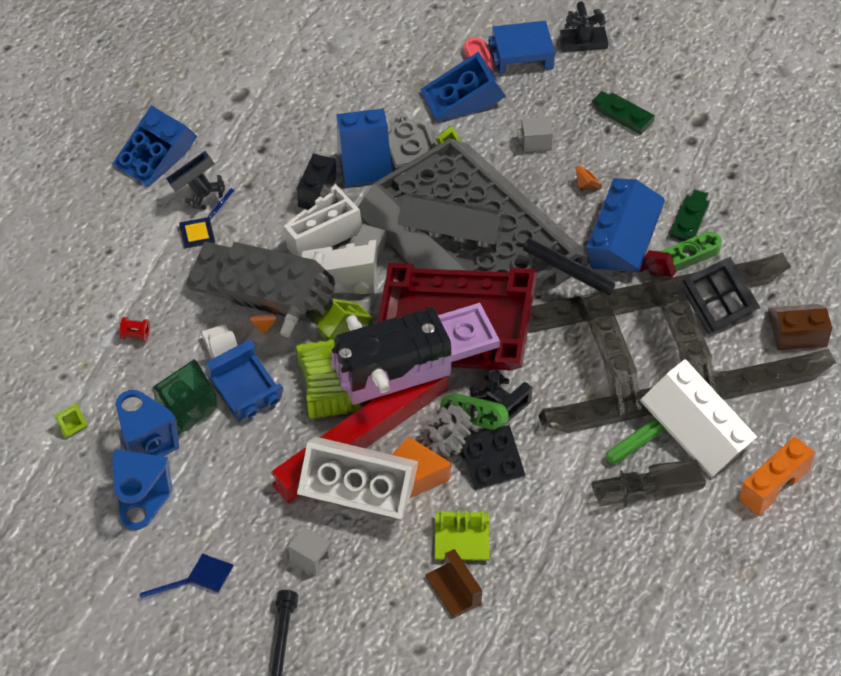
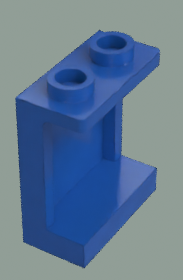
[488,21,555,74]
[205,339,283,422]

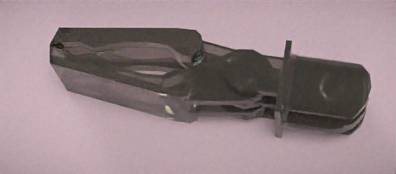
[591,459,706,507]

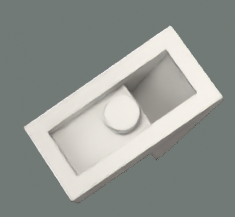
[202,324,237,359]

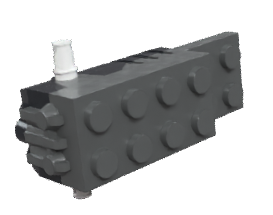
[185,241,335,338]

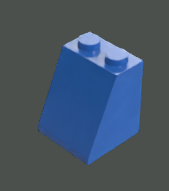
[336,108,392,188]

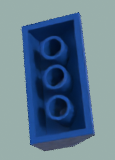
[586,178,665,272]

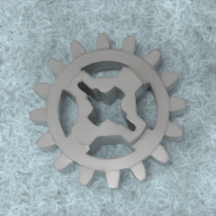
[419,405,473,457]

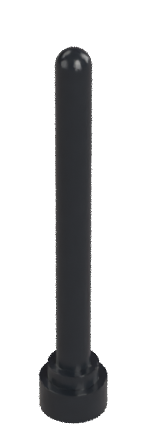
[271,590,299,676]

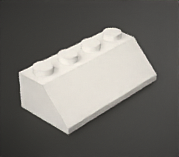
[640,360,757,478]
[297,437,418,519]

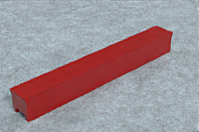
[271,375,449,504]

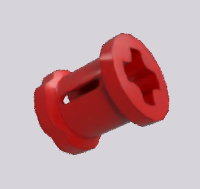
[119,316,150,342]

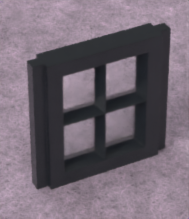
[678,256,761,335]

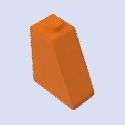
[392,436,451,499]

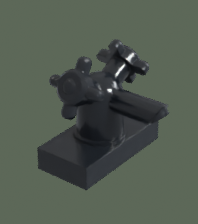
[559,1,608,52]
[166,150,225,210]
[469,370,533,430]

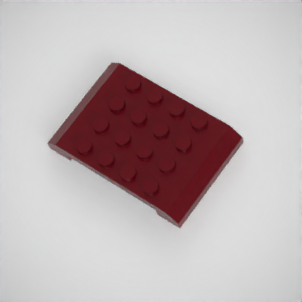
[377,263,537,371]

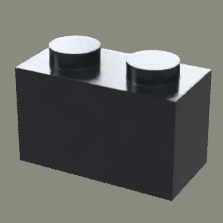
[297,153,336,209]

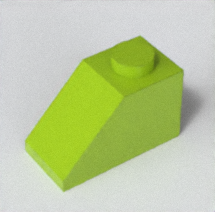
[315,299,373,339]

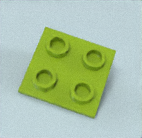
[435,510,490,561]

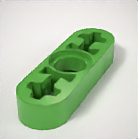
[661,232,722,271]
[440,393,509,429]

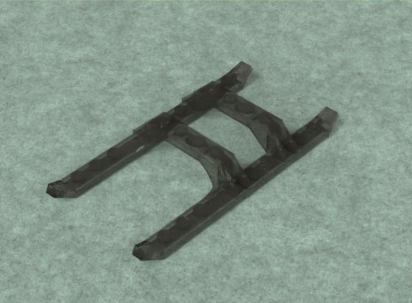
[528,252,836,433]

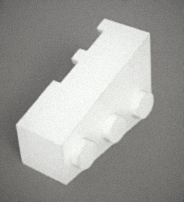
[302,240,377,294]

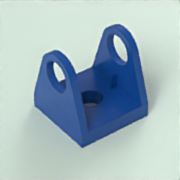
[116,390,180,457]
[112,449,172,530]

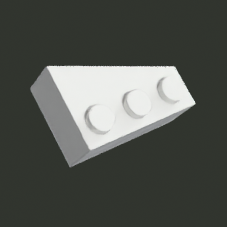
[284,184,362,257]

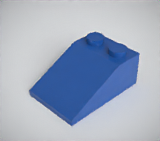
[420,51,506,122]

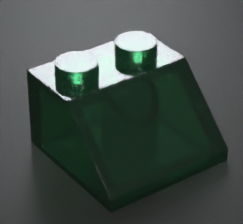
[153,359,218,435]

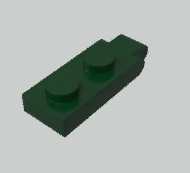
[592,91,655,135]
[670,189,710,241]

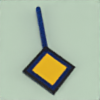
[179,188,234,248]

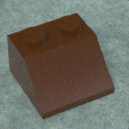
[768,304,832,350]

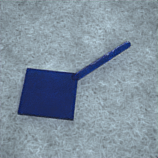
[139,553,234,598]

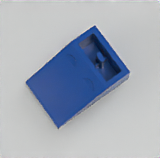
[112,105,197,187]

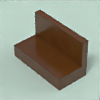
[425,549,482,619]

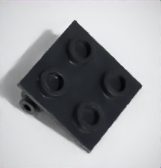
[460,425,526,490]

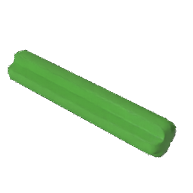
[605,418,665,465]

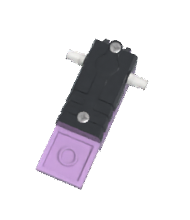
[330,303,500,405]

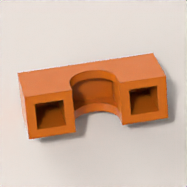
[739,436,815,516]

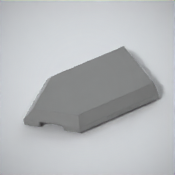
[388,112,437,170]

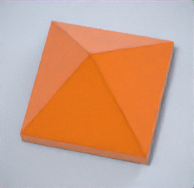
[576,165,602,189]
[250,314,276,335]

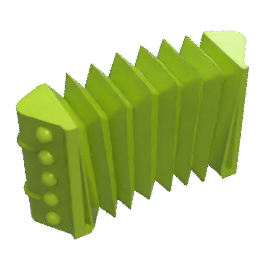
[295,339,361,419]

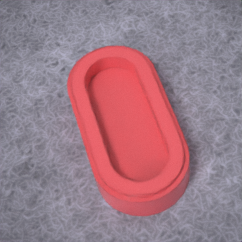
[464,38,494,71]

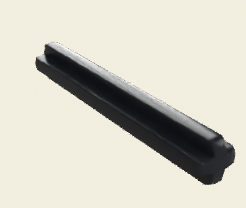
[523,238,616,296]

